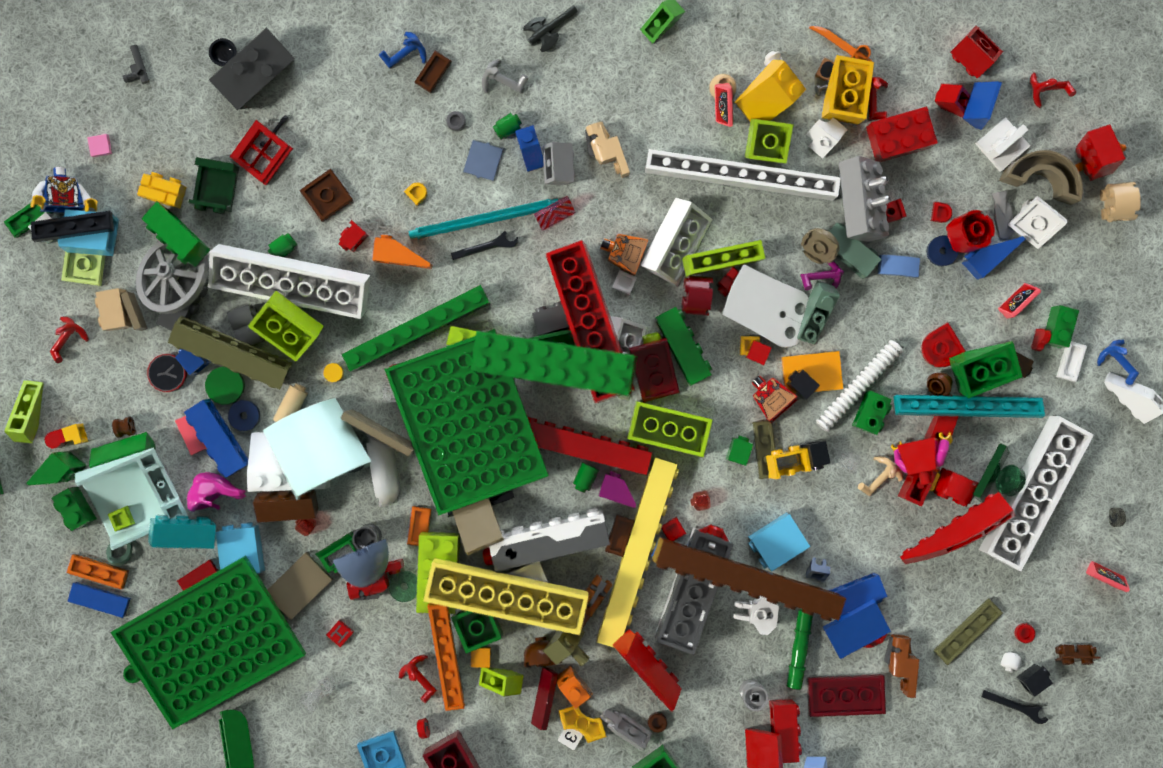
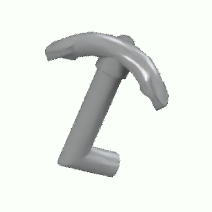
[482,59,529,93]

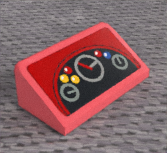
[715,83,733,127]
[998,283,1041,318]
[1086,561,1130,592]

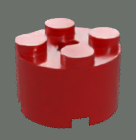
[946,210,995,253]
[934,468,979,507]

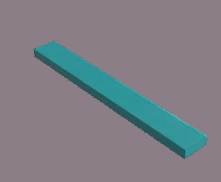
[893,395,1045,418]

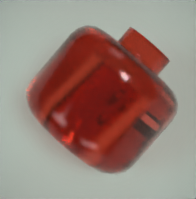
[691,491,711,511]
[295,519,316,536]

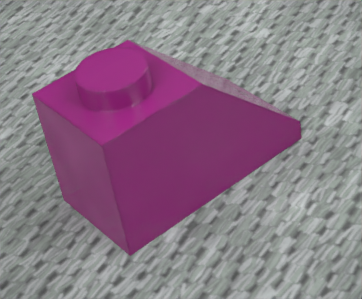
[598,471,636,508]

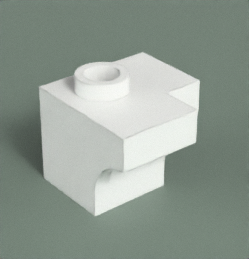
[806,118,848,159]

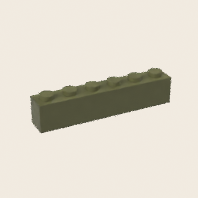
[168,316,292,390]

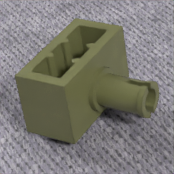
[543,629,590,666]

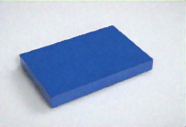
[823,599,891,659]

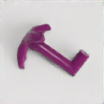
[800,261,844,290]

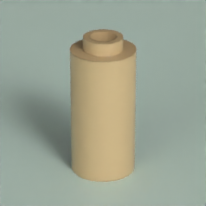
[273,383,308,422]

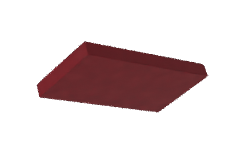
[807,675,886,717]

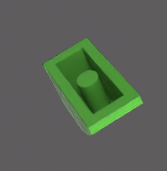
[640,0,685,44]

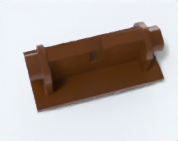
[1055,644,1101,665]

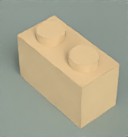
[95,288,132,331]

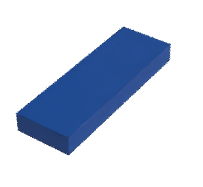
[67,582,131,618]

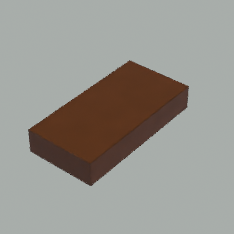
[415,50,452,94]
[605,514,635,557]

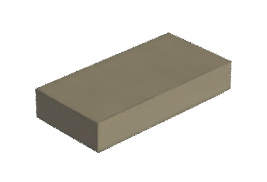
[120,292,148,331]

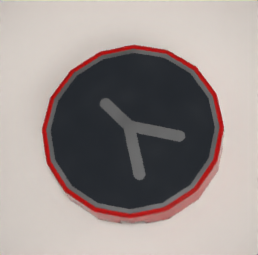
[147,354,187,392]

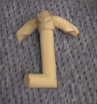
[858,456,903,497]

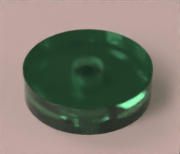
[996,465,1026,496]
[389,571,417,602]

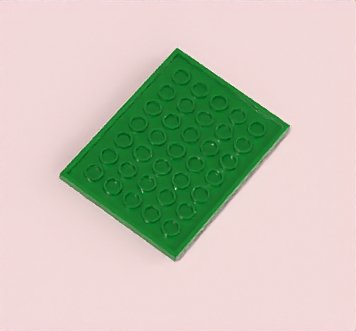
[384,329,549,515]
[110,555,306,730]

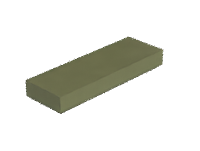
[752,420,777,479]

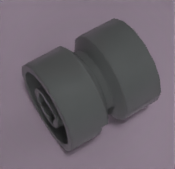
[352,524,382,550]

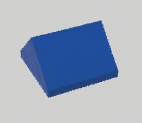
[963,81,1002,130]

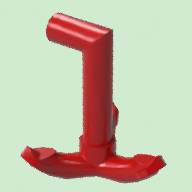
[1030,72,1077,108]
[869,77,888,120]
[49,316,89,363]
[399,655,437,704]

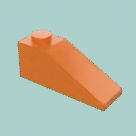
[372,235,433,269]

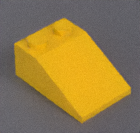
[822,55,874,125]
[734,60,806,121]

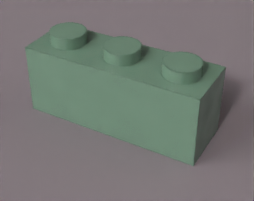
[828,223,881,279]

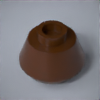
[927,372,953,396]

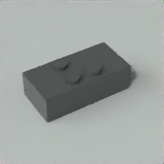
[209,27,295,111]

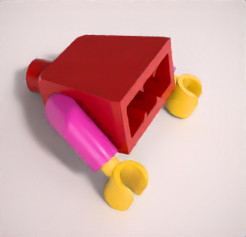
[891,432,953,486]

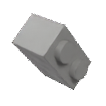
[543,142,575,185]

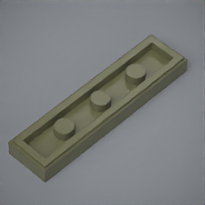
[933,598,1003,665]

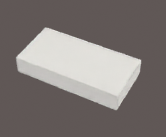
[1056,341,1087,382]

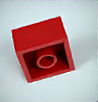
[1076,124,1126,181]

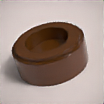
[648,712,667,733]

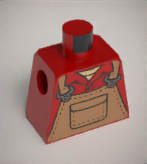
[752,376,799,423]

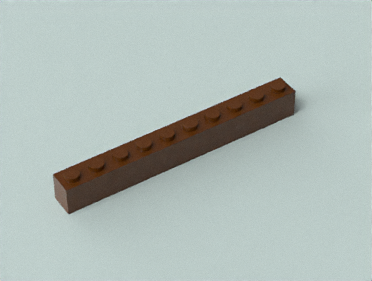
[652,537,846,621]

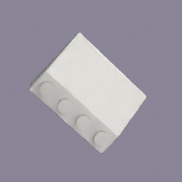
[247,432,330,492]

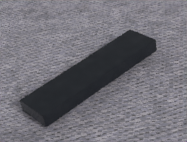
[31,211,114,242]

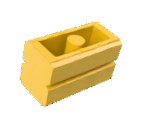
[137,172,187,209]

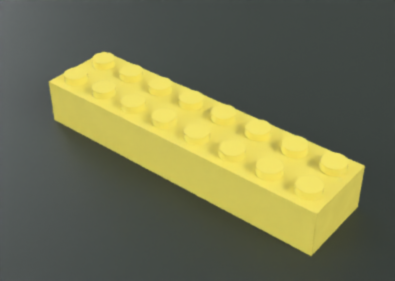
[424,558,589,635]

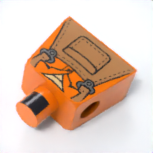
[600,234,648,276]
[557,665,593,709]

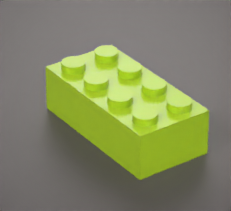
[627,401,713,457]
[416,532,460,614]

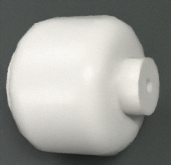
[1001,652,1021,673]

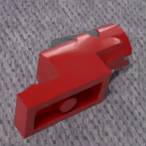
[347,558,405,601]

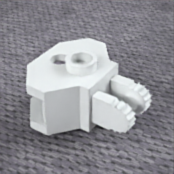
[733,596,779,635]

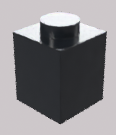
[786,370,820,400]
[800,441,831,470]
[1017,663,1053,697]

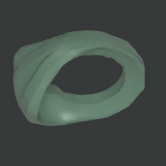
[106,542,133,566]

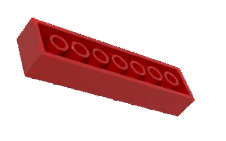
[545,240,635,403]

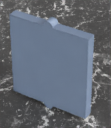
[463,140,503,181]

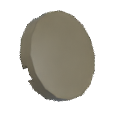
[801,228,840,264]

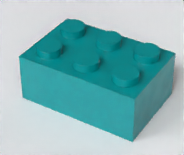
[148,515,216,549]

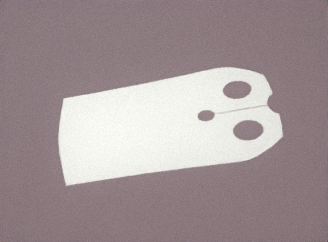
[723,265,809,347]

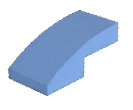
[878,255,920,278]

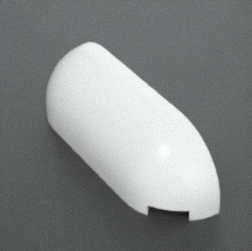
[366,434,400,507]

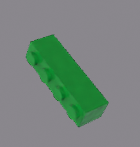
[141,201,211,267]
[654,307,712,386]

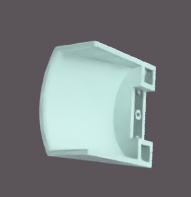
[263,398,371,500]
[75,448,188,550]

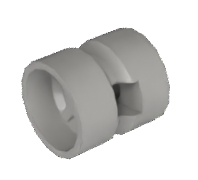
[739,679,769,711]

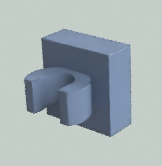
[806,557,830,581]

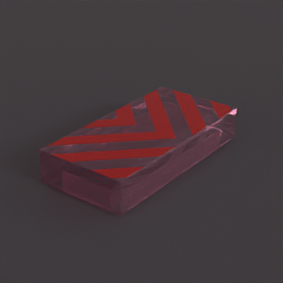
[534,196,576,231]

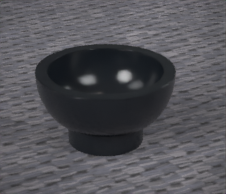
[209,38,237,67]

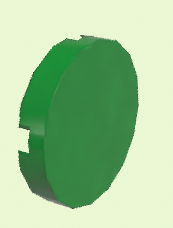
[205,367,245,405]

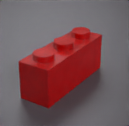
[769,699,802,763]

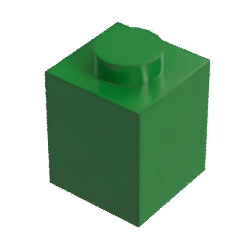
[726,435,753,466]

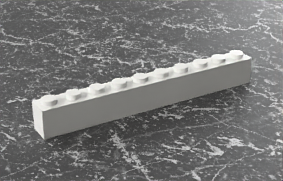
[645,149,841,201]

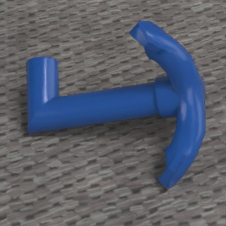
[378,32,426,69]
[1097,340,1139,385]

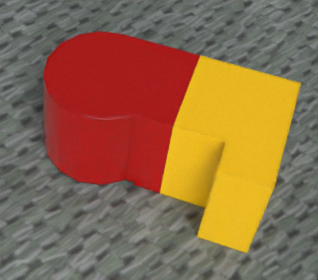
[44,423,89,449]

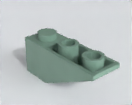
[797,280,840,345]

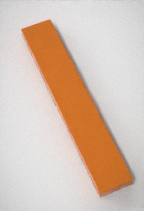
[428,603,465,711]

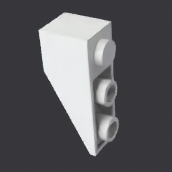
[1104,372,1163,424]

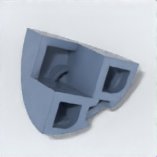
[333,539,389,588]

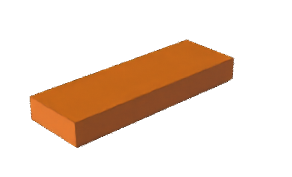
[66,554,129,590]

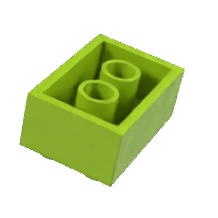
[247,291,324,361]

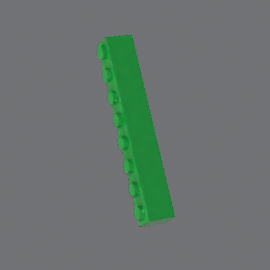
[341,285,491,372]

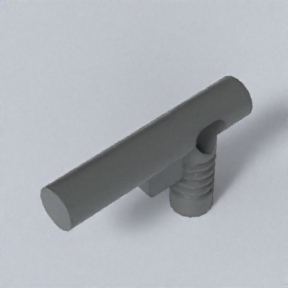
[122,45,149,84]

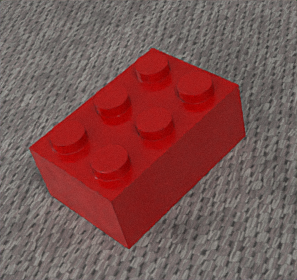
[866,106,938,162]

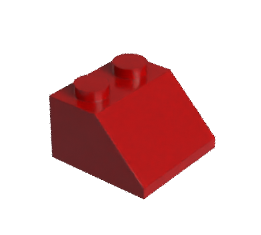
[950,25,1003,79]

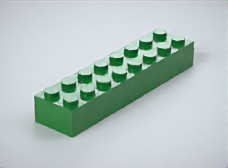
[471,331,637,396]

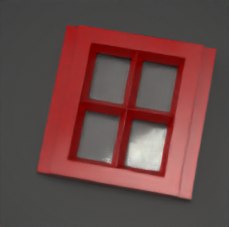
[230,120,293,185]

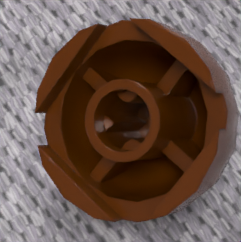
[524,637,562,668]

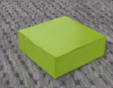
[108,506,135,532]

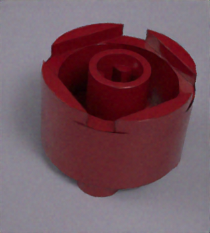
[681,275,713,316]

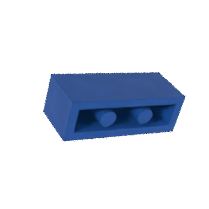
[829,572,887,617]

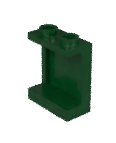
[188,157,239,214]

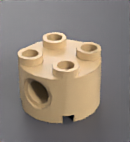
[1100,182,1140,222]

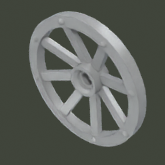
[136,241,209,314]

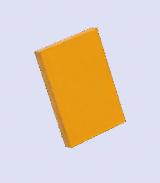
[781,351,843,394]

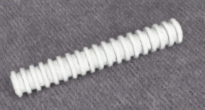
[816,340,903,432]

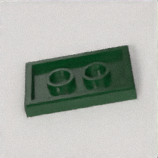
[973,443,1010,503]

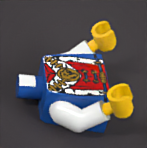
[30,167,98,213]

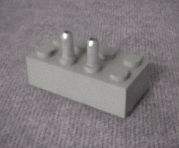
[839,156,891,242]

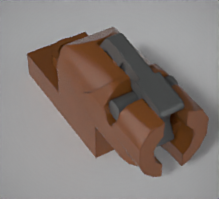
[581,574,613,629]
[884,634,919,698]

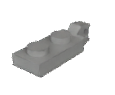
[600,709,653,751]

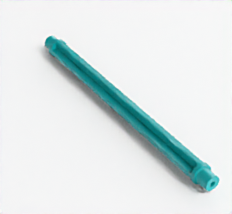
[408,198,559,239]

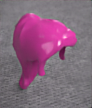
[187,472,246,512]

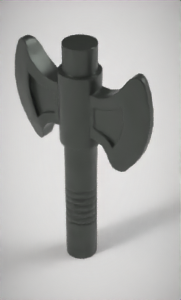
[523,5,578,53]

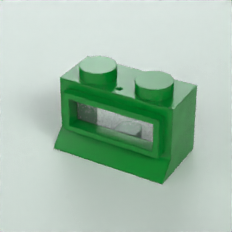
[315,531,358,573]

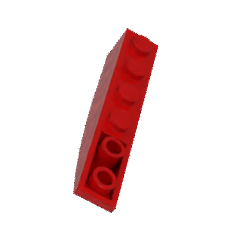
[898,394,959,507]
[900,492,1016,564]

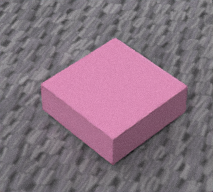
[87,134,112,157]

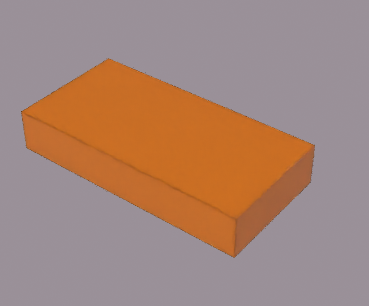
[407,506,432,546]

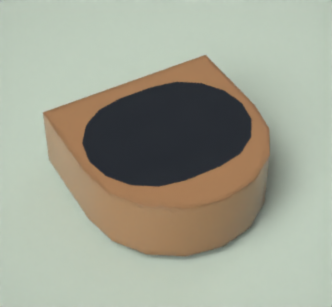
[815,57,834,81]

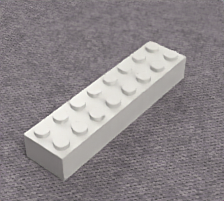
[208,244,370,319]
[979,416,1094,571]

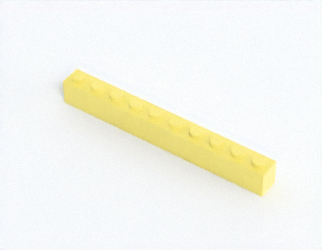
[596,457,679,648]

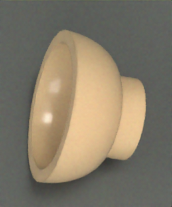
[709,74,737,98]

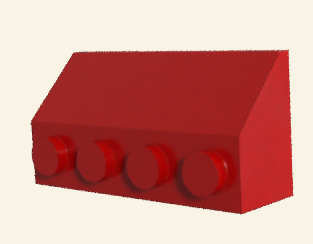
[612,629,682,712]

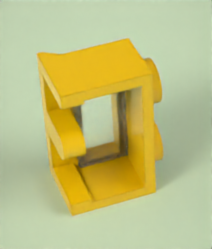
[766,445,812,479]

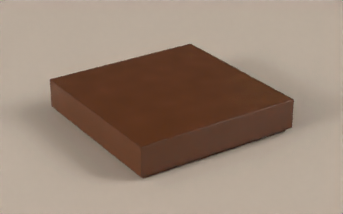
[299,168,353,222]

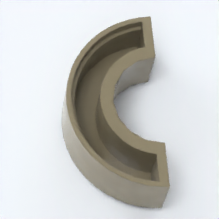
[999,150,1083,205]

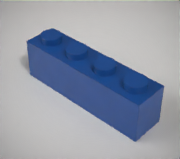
[184,399,248,478]

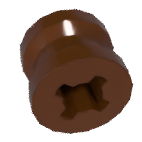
[112,416,136,438]

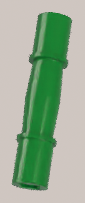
[786,610,813,690]

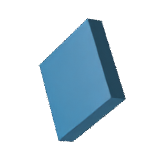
[357,730,407,768]

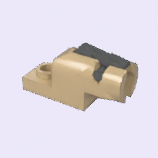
[585,122,630,178]

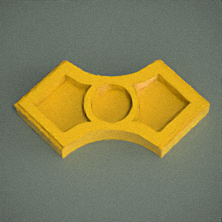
[558,706,606,743]

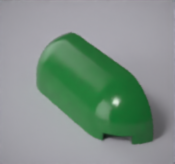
[219,709,254,768]

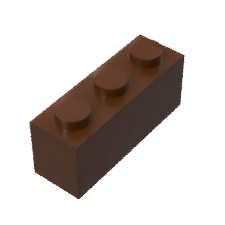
[253,489,318,523]

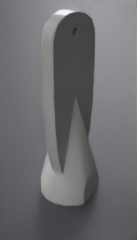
[992,190,1015,239]

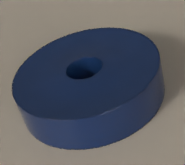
[926,235,959,267]
[228,400,260,431]

